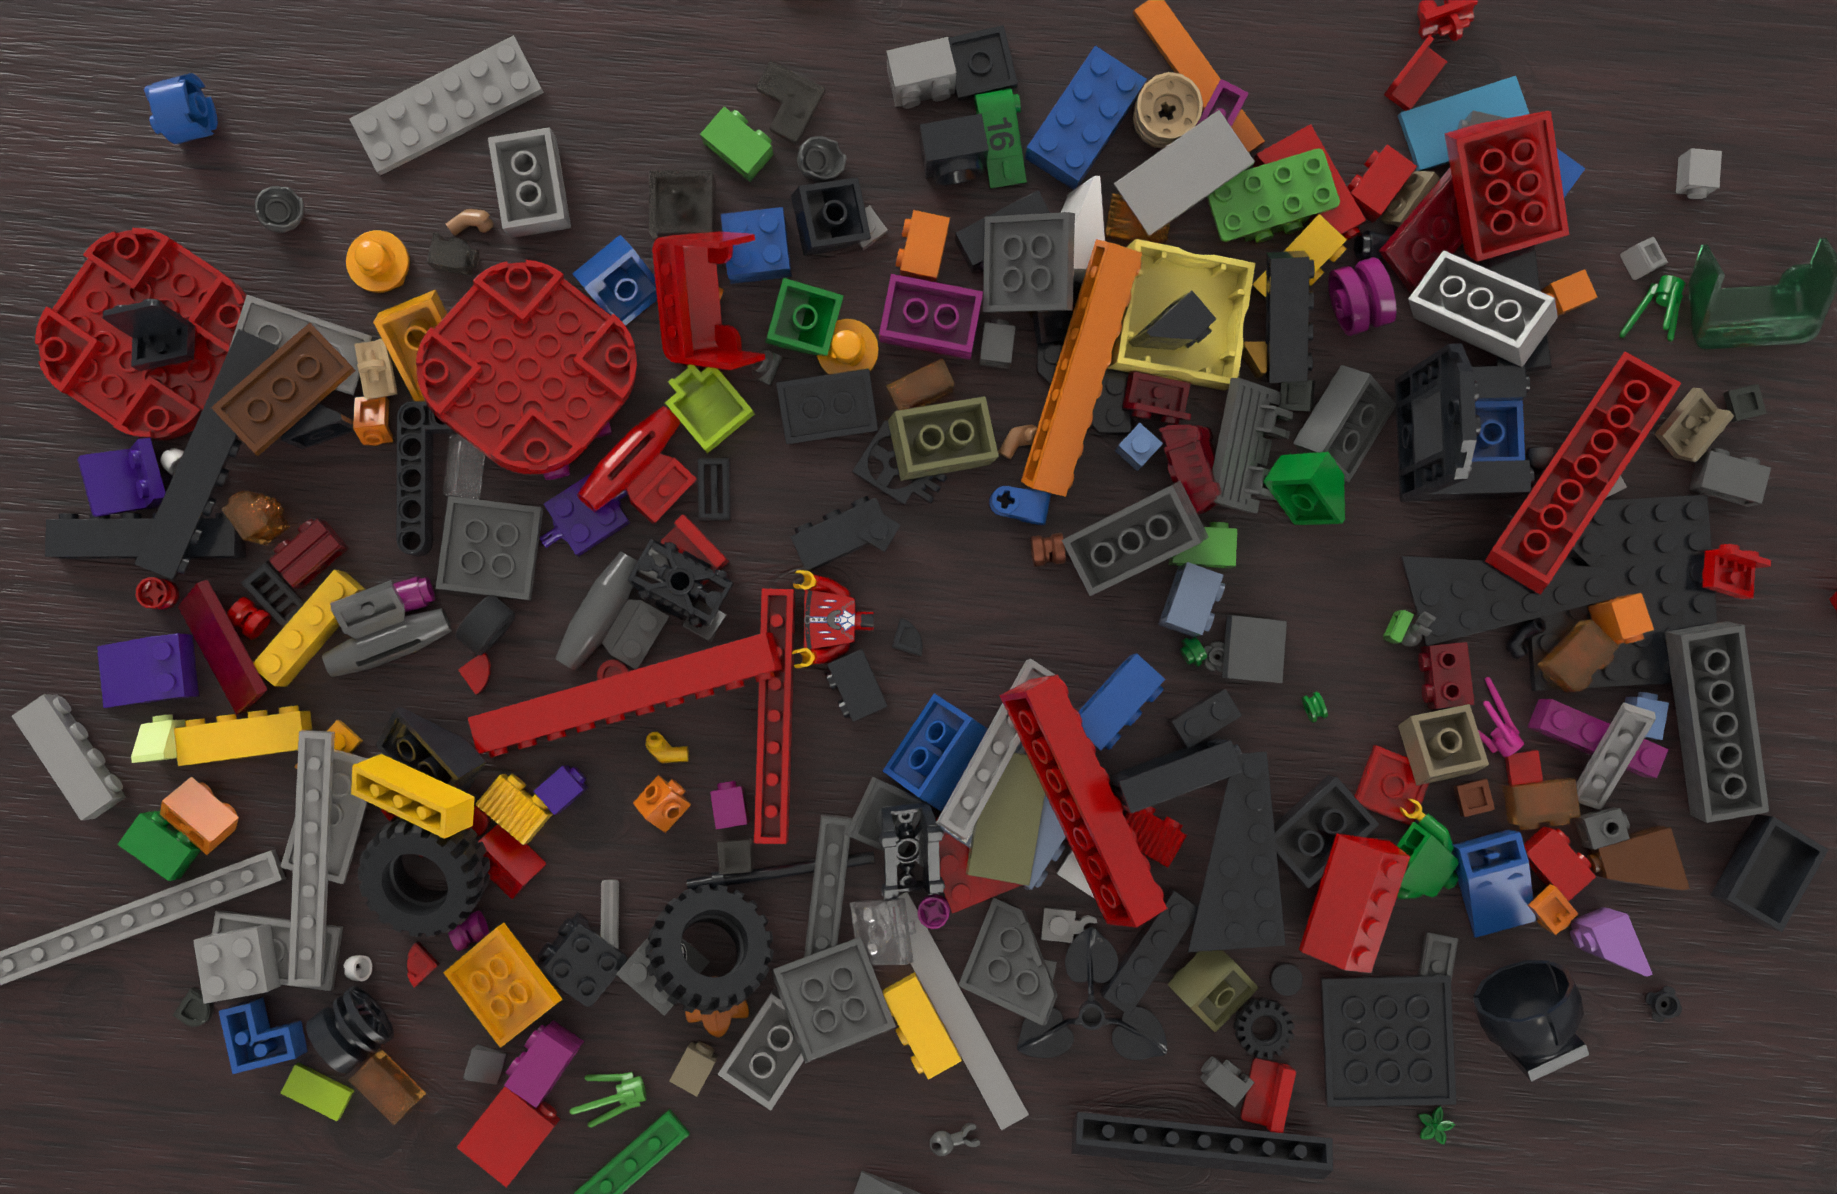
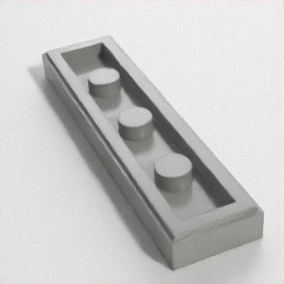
[1570,702,1656,810]

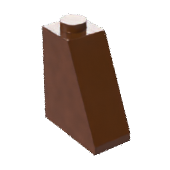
[1587,825,1690,890]

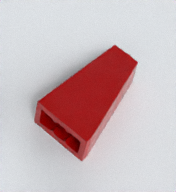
[1253,124,1366,241]

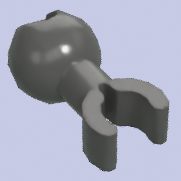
[1401,611,1436,647]
[929,1122,980,1156]

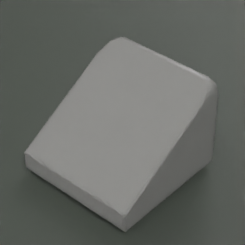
[1620,237,1668,280]

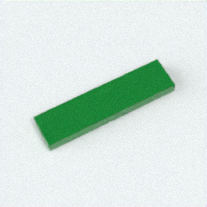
[573,1109,690,1194]

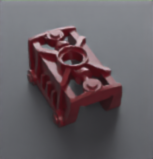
[1159,425,1222,515]

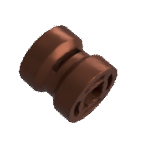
[1030,533,1066,567]

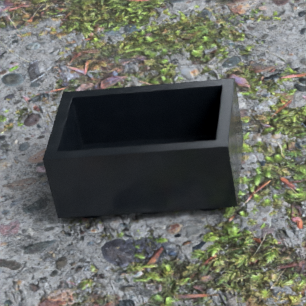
[1710,814,1829,932]

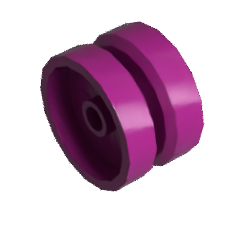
[1328,257,1397,336]

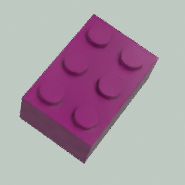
[879,274,983,359]

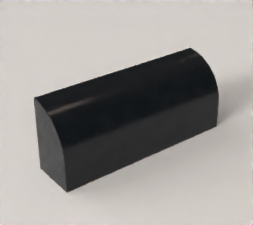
[1483,245,1552,372]

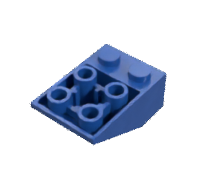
[1452,829,1536,938]

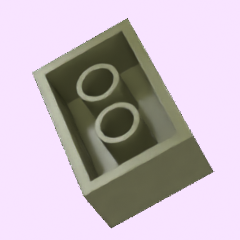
[888,396,999,481]

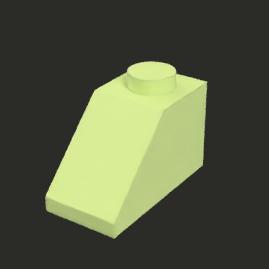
[131,714,185,763]

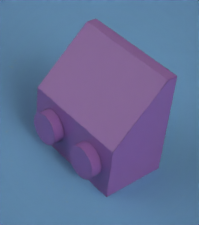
[1570,907,1652,977]

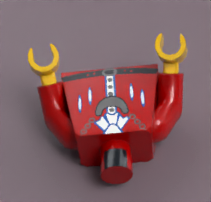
[792,570,874,668]

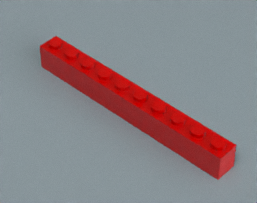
[468,632,782,758]

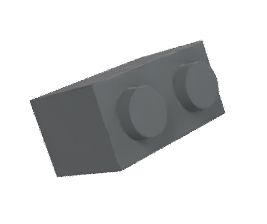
[1689,448,1771,507]

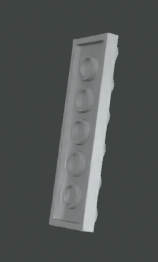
[349,35,544,176]

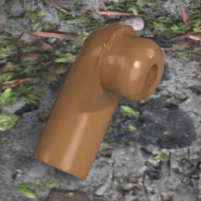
[445,209,493,236]

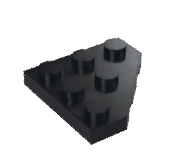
[1037,340,1131,434]

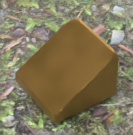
[1242,342,1267,378]

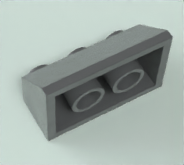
[1293,365,1397,482]

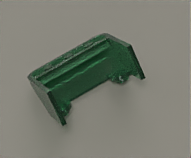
[1688,238,1837,349]

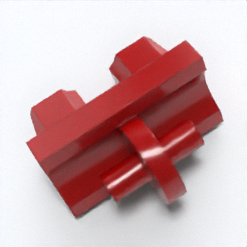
[1417,0,1478,41]

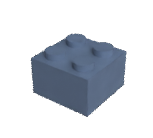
[1158,562,1225,637]

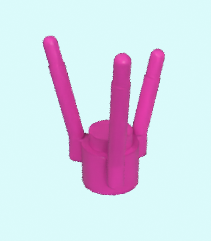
[1478,677,1524,757]

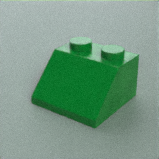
[765,278,844,356]
[1263,452,1345,525]

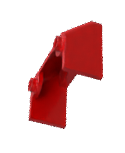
[652,231,765,370]

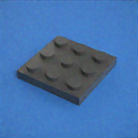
[983,212,1075,313]
[435,496,543,601]
[771,937,896,1064]

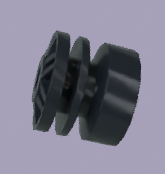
[306,986,394,1074]

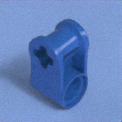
[989,486,1051,525]

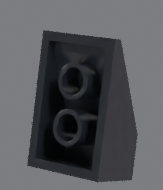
[375,707,486,793]

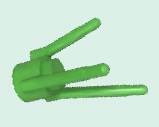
[569,1071,647,1128]

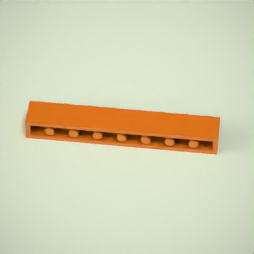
[1021,239,1142,497]

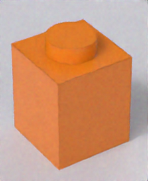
[1541,269,1598,316]

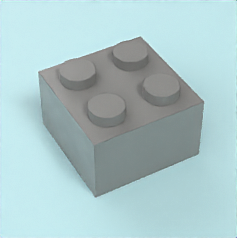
[886,37,956,108]
[193,924,281,1004]

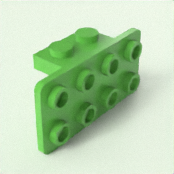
[1207,148,1340,243]

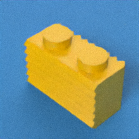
[476,773,553,845]

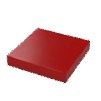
[1354,745,1429,826]

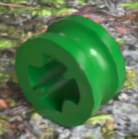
[1302,691,1328,723]

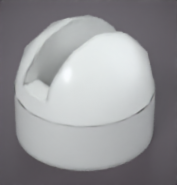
[161,448,184,476]
[343,955,372,981]

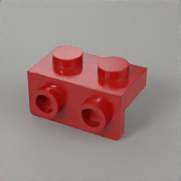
[1702,544,1771,600]

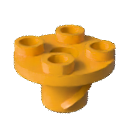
[346,230,410,293]
[817,319,878,374]

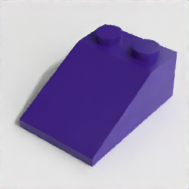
[97,633,199,708]

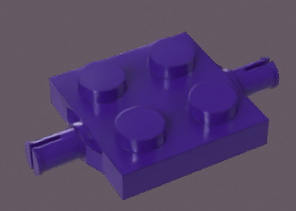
[539,472,631,557]

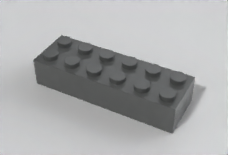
[1665,621,1769,823]

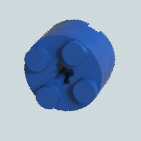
[144,73,217,145]

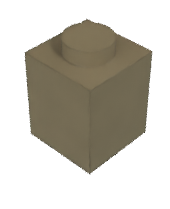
[669,1041,719,1097]

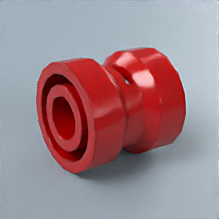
[135,577,179,610]
[227,597,272,640]

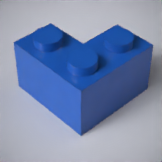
[219,997,308,1074]

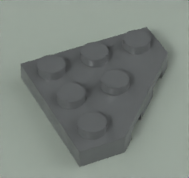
[958,898,1058,1026]

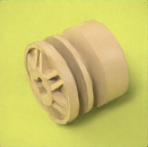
[1132,72,1203,149]

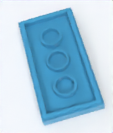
[1398,76,1529,171]

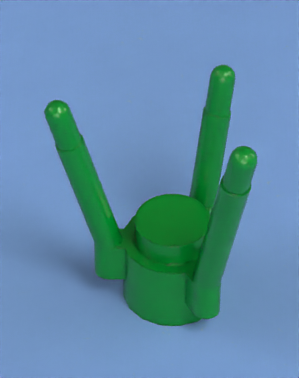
[1619,275,1686,342]

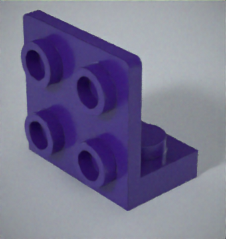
[77,438,166,517]

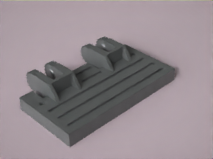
[1212,378,1294,514]

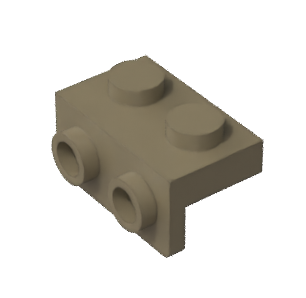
[1381,171,1440,228]
[1654,387,1734,462]

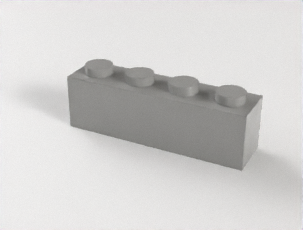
[12,694,126,821]

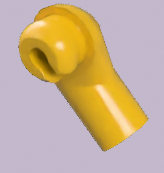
[645,732,689,763]

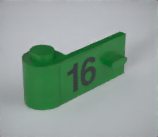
[974,89,1027,189]

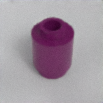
[393,576,435,613]

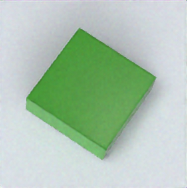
[1383,610,1414,644]

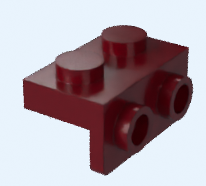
[1123,371,1191,425]

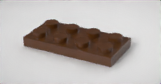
[211,322,356,456]

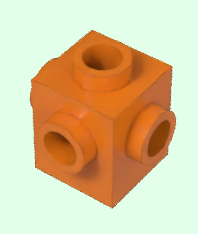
[633,775,691,833]

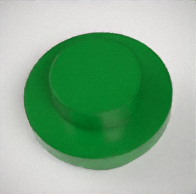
[1179,637,1207,667]

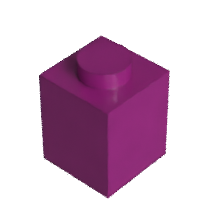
[710,781,750,829]

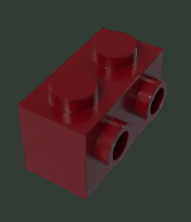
[1418,642,1475,709]

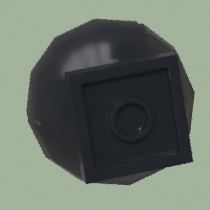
[1473,960,1589,1082]

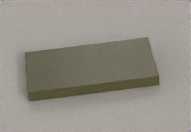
[966,752,1045,886]

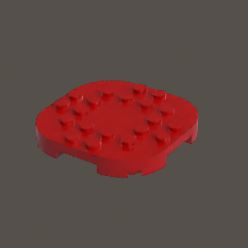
[35,228,247,441]
[416,260,637,474]

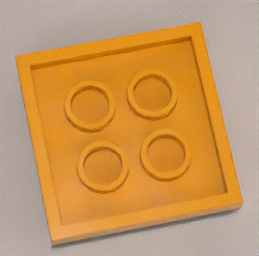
[443,923,562,1048]

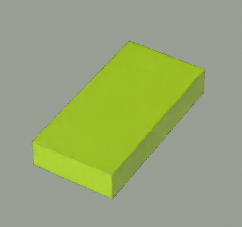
[281,1062,355,1121]

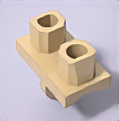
[354,339,397,400]

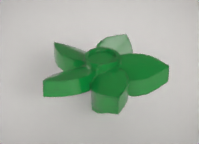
[1418,1106,1455,1145]

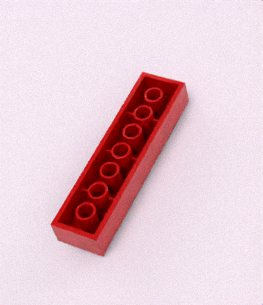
[1485,352,1681,595]
[1000,674,1167,927]

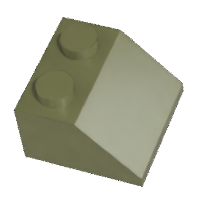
[1167,950,1259,1032]

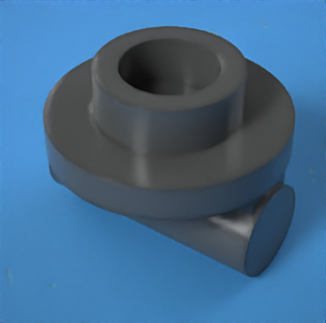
[751,350,783,386]

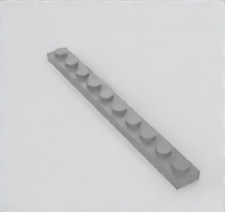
[0,849,286,985]

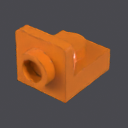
[353,396,393,446]
[1527,884,1578,935]

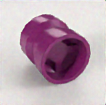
[917,894,950,929]
[448,910,489,951]

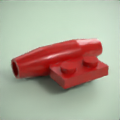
[577,406,697,525]

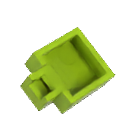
[665,365,755,454]

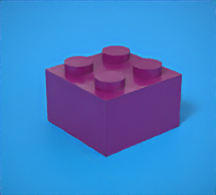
[504,1020,584,1108]

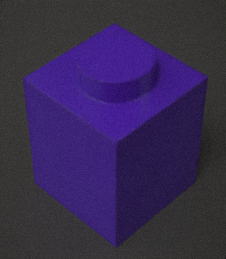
[534,765,588,815]

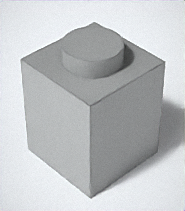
[1676,148,1722,199]

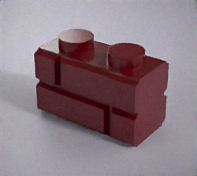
[269,518,349,589]

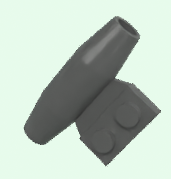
[555,551,669,671]
[322,580,452,677]

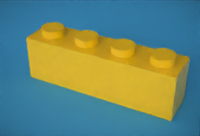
[253,569,366,687]
[174,706,312,766]
[351,754,475,839]

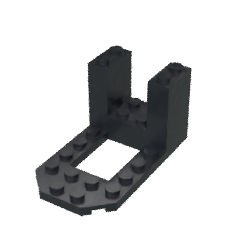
[1395,343,1535,502]

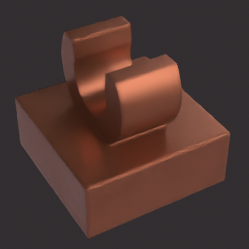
[1453,778,1495,817]

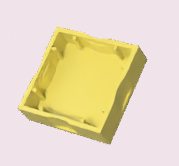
[1108,239,1255,391]

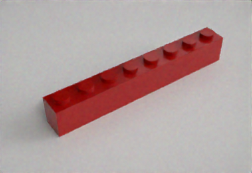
[754,589,796,844]

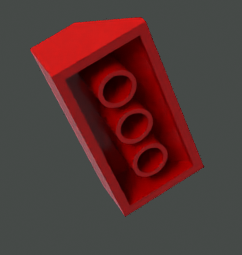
[1299,833,1410,973]

